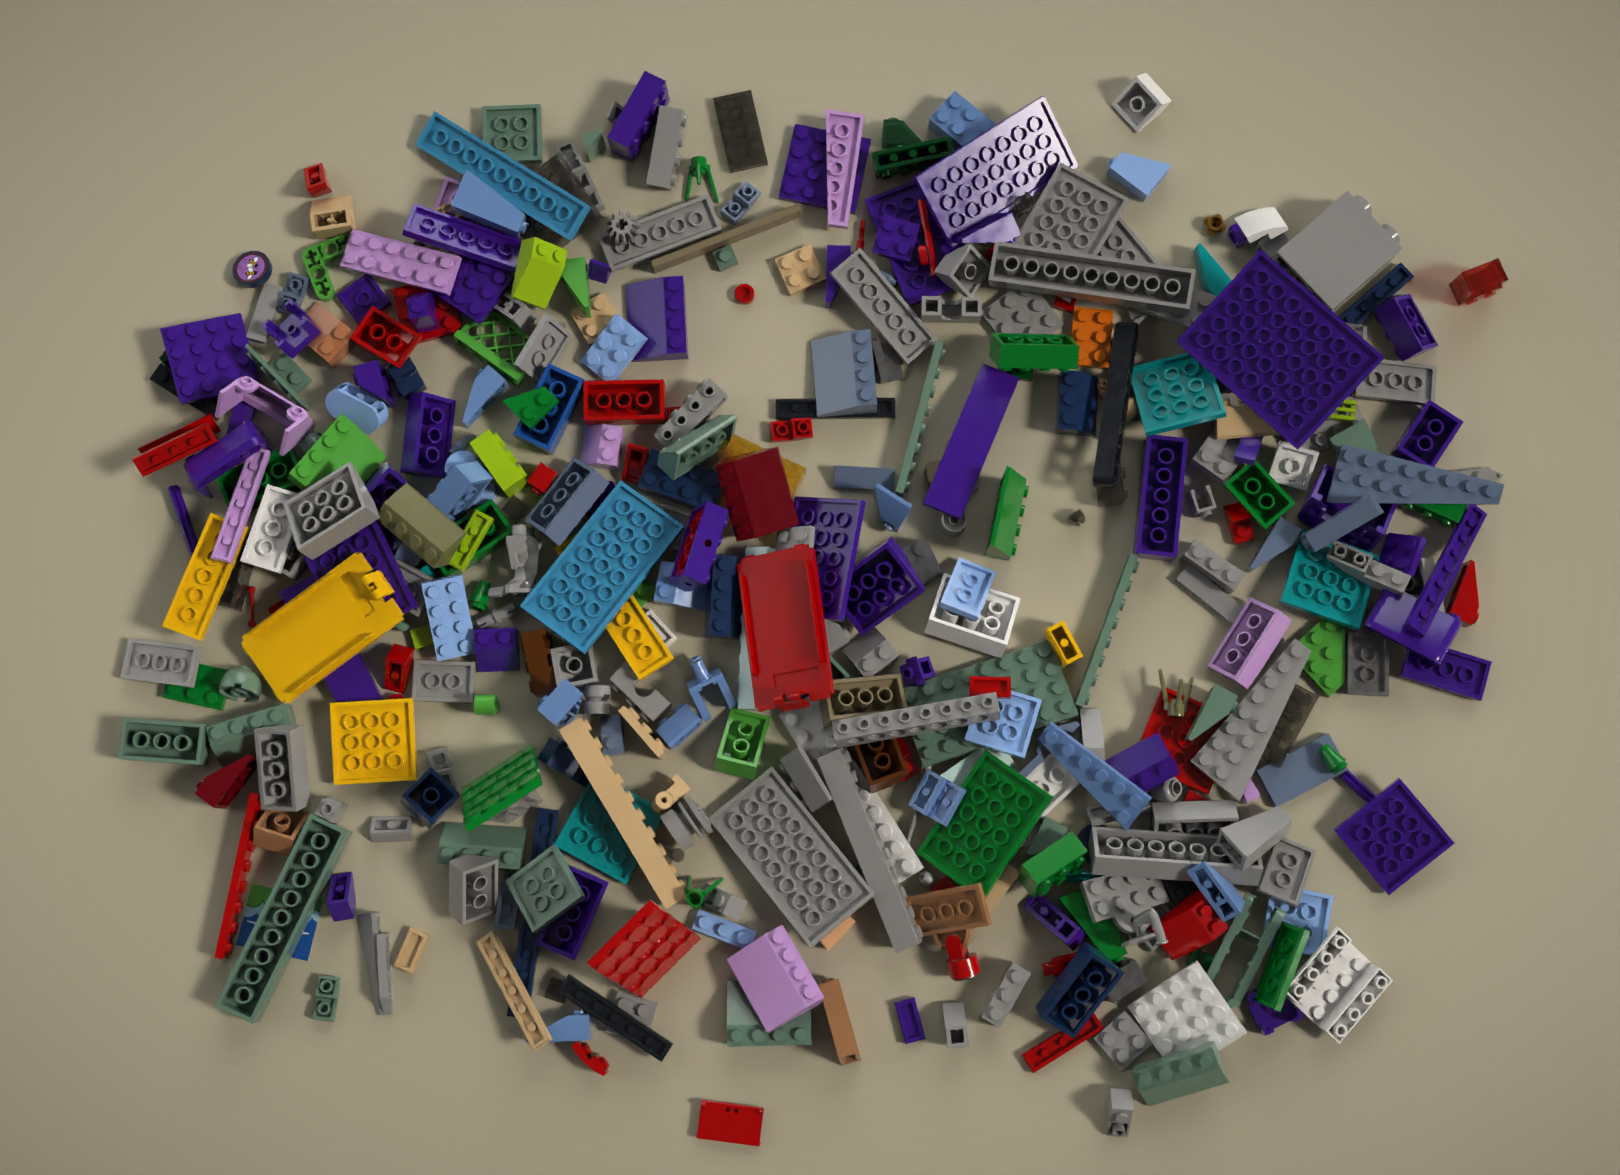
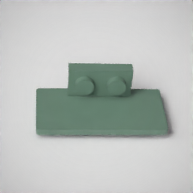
[245,344,313,411]

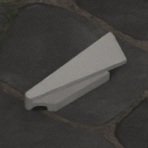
[357,913,393,1015]

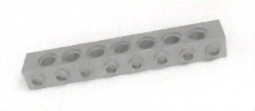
[832,692,1000,748]

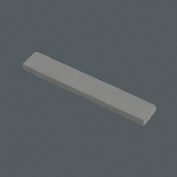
[1175,564,1285,656]

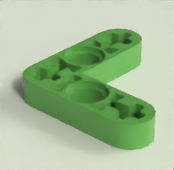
[302,233,351,302]

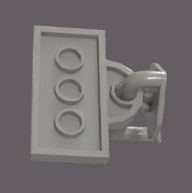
[1079,875,1169,947]

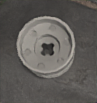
[660,796,713,851]

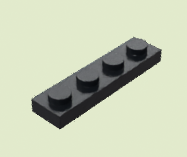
[150,363,220,422]

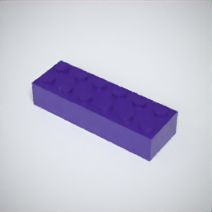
[1133,435,1188,561]

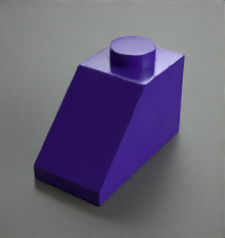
[327,872,356,922]

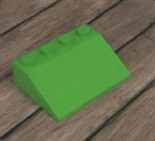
[287,413,387,491]

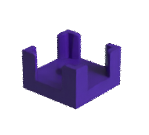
[261,298,321,359]
[1243,988,1303,1036]

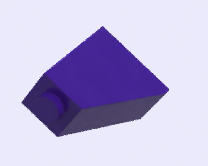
[406,291,439,333]

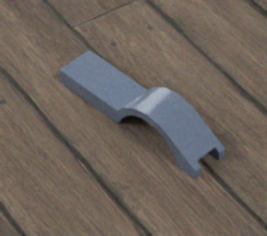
[1019,721,1080,777]

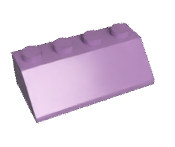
[1207,597,1292,690]

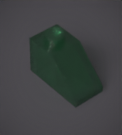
[881,118,921,149]

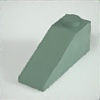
[1185,684,1238,742]

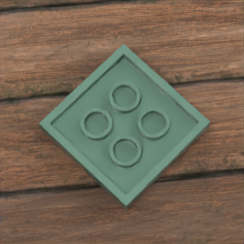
[482,104,542,163]
[505,845,585,933]

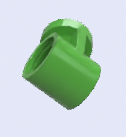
[474,694,500,716]

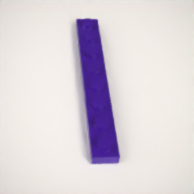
[1404,504,1487,638]

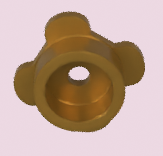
[1203,214,1226,236]

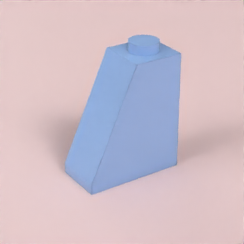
[1107,152,1171,202]

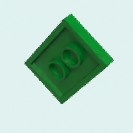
[162,664,229,711]

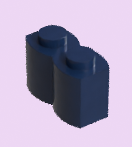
[385,356,427,400]

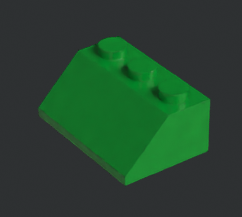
[1224,460,1295,530]

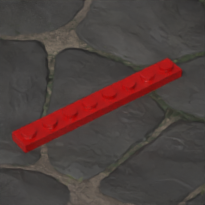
[214,793,263,959]

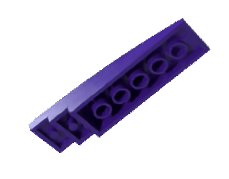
[923,363,1019,520]
[279,575,384,702]

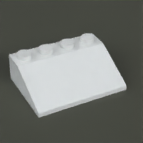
[924,573,1021,659]

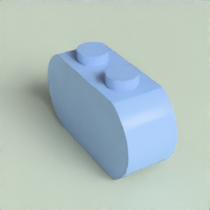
[325,382,388,434]
[445,451,498,509]

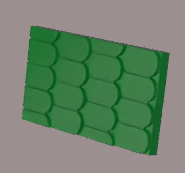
[461,743,543,833]

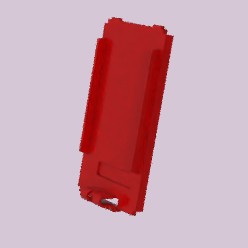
[737,543,835,712]

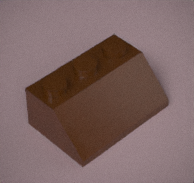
[854,738,909,794]

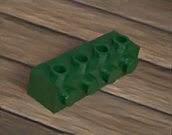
[872,136,953,180]

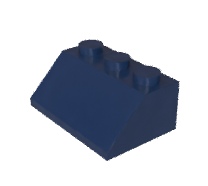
[1055,371,1098,437]

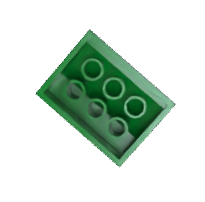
[985,466,1029,561]

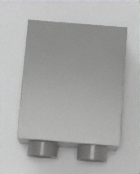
[1272,191,1403,312]

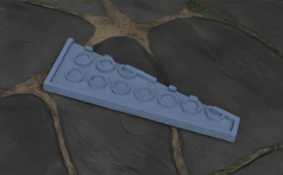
[1325,444,1504,505]

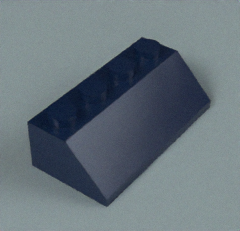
[704,554,743,640]
[1035,942,1124,1038]

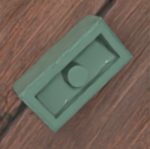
[582,130,606,162]

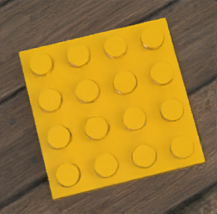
[330,698,418,785]

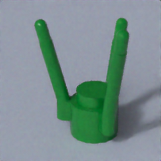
[685,156,719,203]
[685,876,724,910]

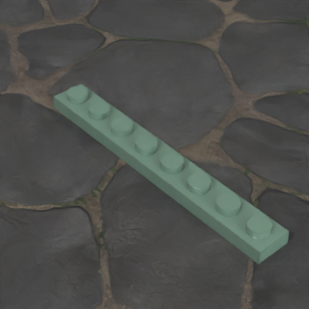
[895,340,946,497]
[1074,553,1140,709]

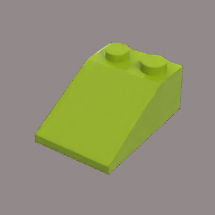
[511,237,568,310]

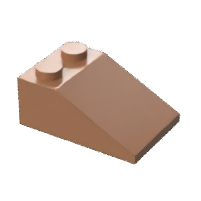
[307,302,356,369]

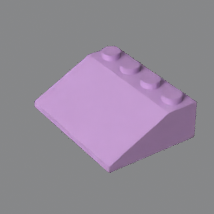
[726,924,824,1034]

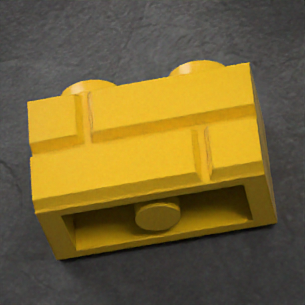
[1043,621,1083,668]

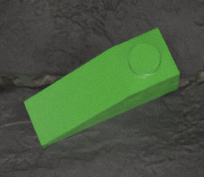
[560,257,591,318]

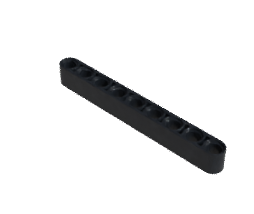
[1093,322,1139,488]

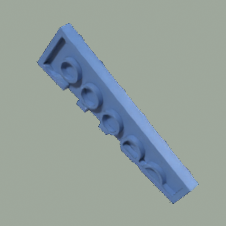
[1038,721,1152,830]

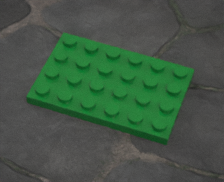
[916,750,1054,899]

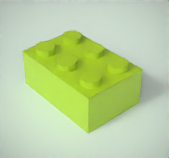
[470,429,530,499]

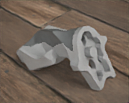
[488,524,542,599]

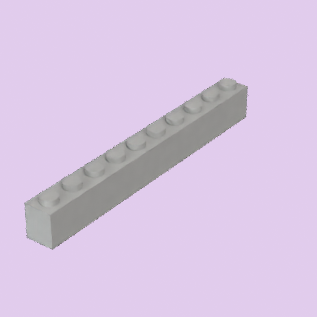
[816,747,923,953]

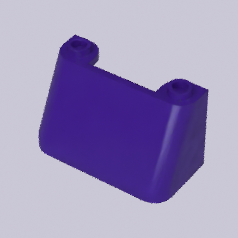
[1298,463,1397,552]
[1362,589,1463,667]

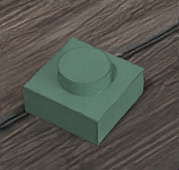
[713,245,738,272]

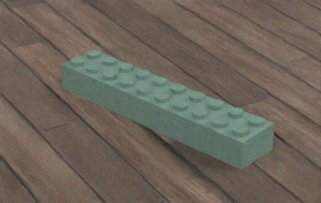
[215,814,353,1024]

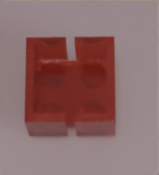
[1449,258,1509,306]

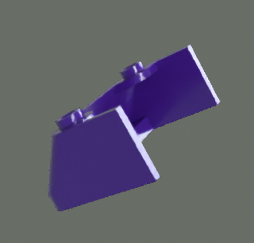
[183,421,275,499]

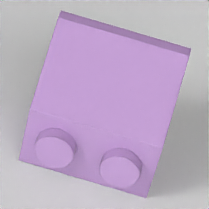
[580,424,625,471]

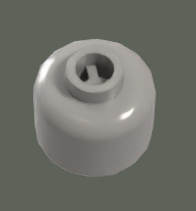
[1150,776,1182,802]

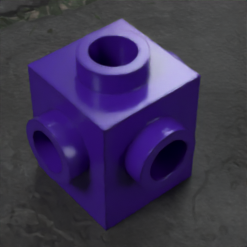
[899,656,935,687]

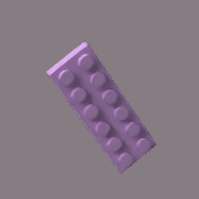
[340,229,462,296]

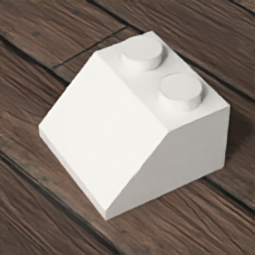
[1112,73,1172,132]

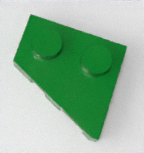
[503,386,559,430]

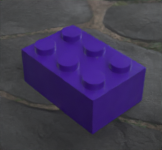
[1390,400,1464,467]

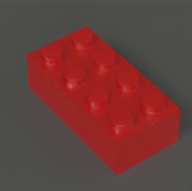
[583,379,666,426]

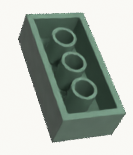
[118,718,210,766]

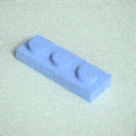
[691,909,757,949]

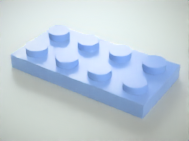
[421,574,475,662]

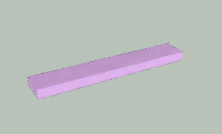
[210,449,271,564]

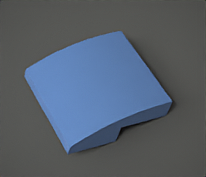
[908,769,967,827]

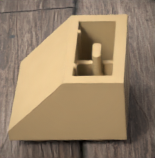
[310,195,356,239]

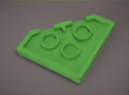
[1298,619,1345,698]

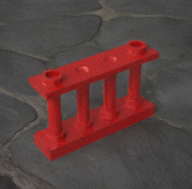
[132,413,221,477]

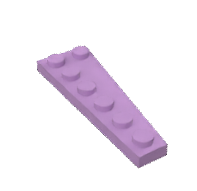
[826,109,865,229]

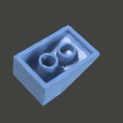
[654,561,707,612]

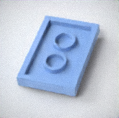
[581,314,648,381]
[939,557,996,622]

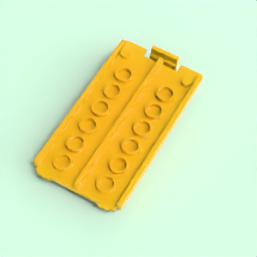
[241,552,404,704]

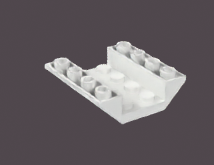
[1286,926,1393,1044]

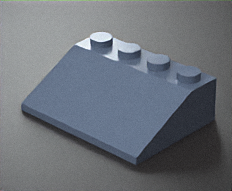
[811,329,877,417]

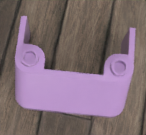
[215,376,315,456]

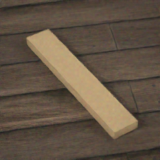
[476,931,553,1051]

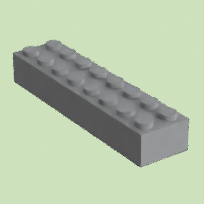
[1088,826,1264,886]

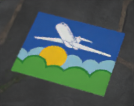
[236,884,323,961]

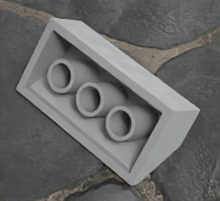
[254,724,310,812]
[1150,800,1239,835]

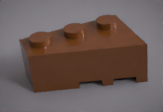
[520,629,557,697]

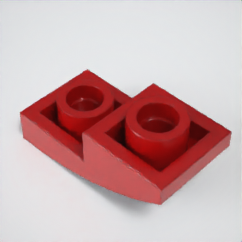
[769,418,813,443]
[571,1041,610,1076]

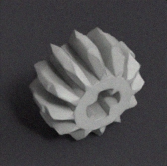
[606,210,640,245]

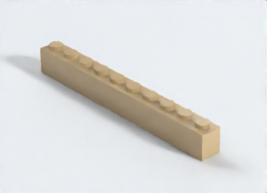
[559,717,687,909]

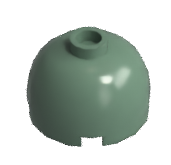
[219,666,262,703]

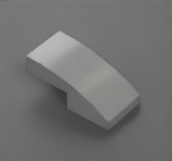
[427,746,457,789]

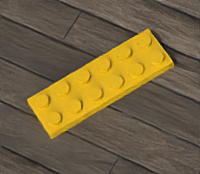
[162,513,250,641]

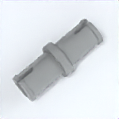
[476,602,518,629]

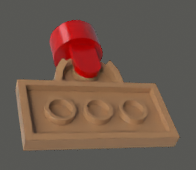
[905,883,992,981]

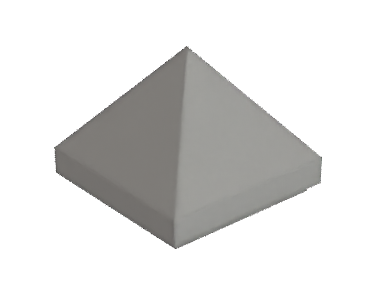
[606,101,624,124]

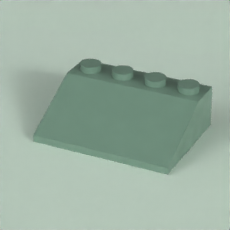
[727,981,812,1047]

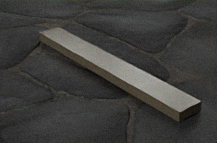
[651,204,801,274]

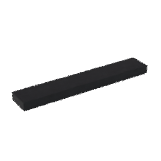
[776,398,896,420]
[557,974,674,1062]

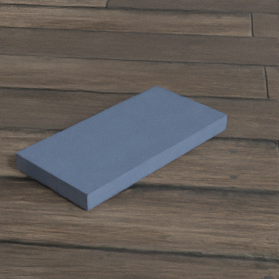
[1255,733,1349,807]

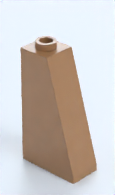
[818,978,862,1066]

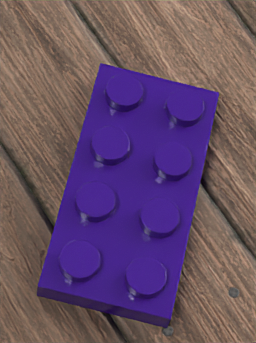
[1400,649,1492,701]

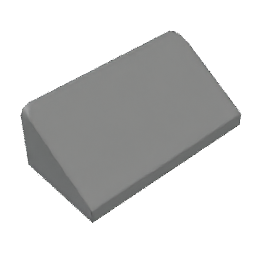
[369,816,413,842]

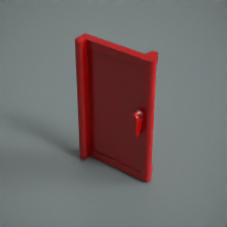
[696,1099,764,1147]

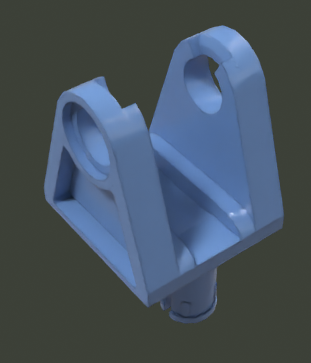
[686,655,737,722]

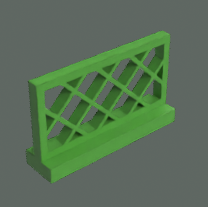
[453,310,530,388]

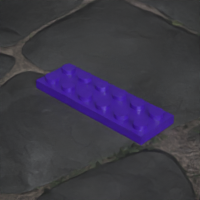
[402,203,522,273]

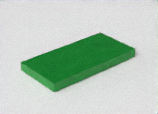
[1253,921,1310,1012]

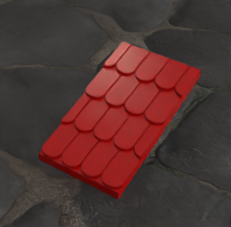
[587,900,701,998]

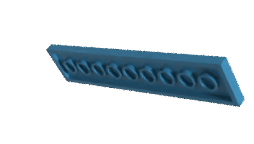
[415,111,591,241]

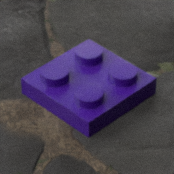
[872,215,920,264]
[1379,533,1427,577]

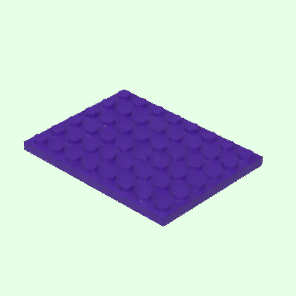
[1176,249,1385,450]

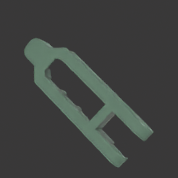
[1206,891,1286,1008]

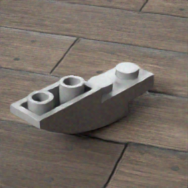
[1326,540,1411,596]

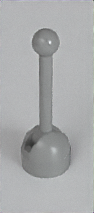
[918,871,934,888]

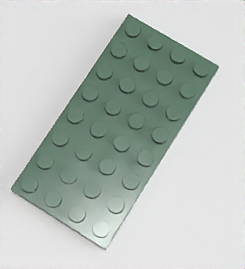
[903,640,1079,768]

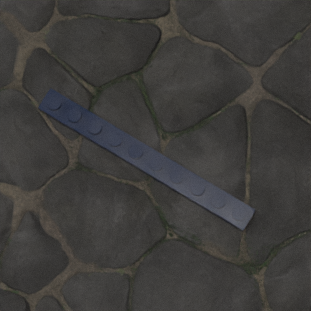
[507,808,559,1017]

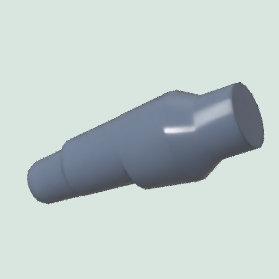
[879,269,898,287]
[449,434,476,454]

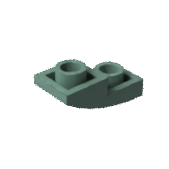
[312,975,340,1022]

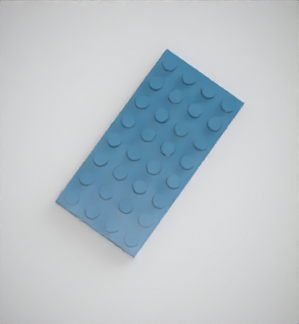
[520,480,685,655]

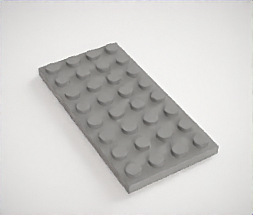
[709,766,876,948]

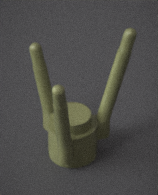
[1158,669,1194,717]

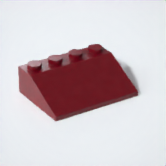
[715,447,799,542]

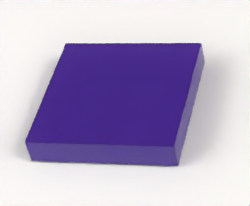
[336,274,392,325]

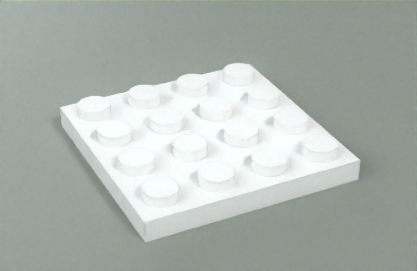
[1127,961,1247,1057]

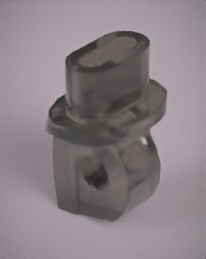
[1008,192,1036,219]

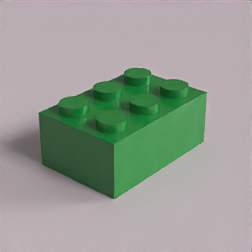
[1018,831,1088,898]

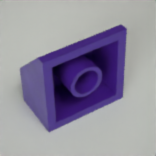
[353,360,396,408]
[474,627,520,673]

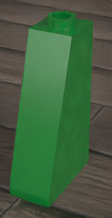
[1058,889,1128,963]

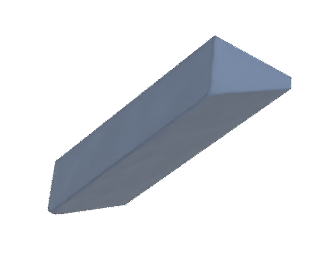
[833,465,895,491]

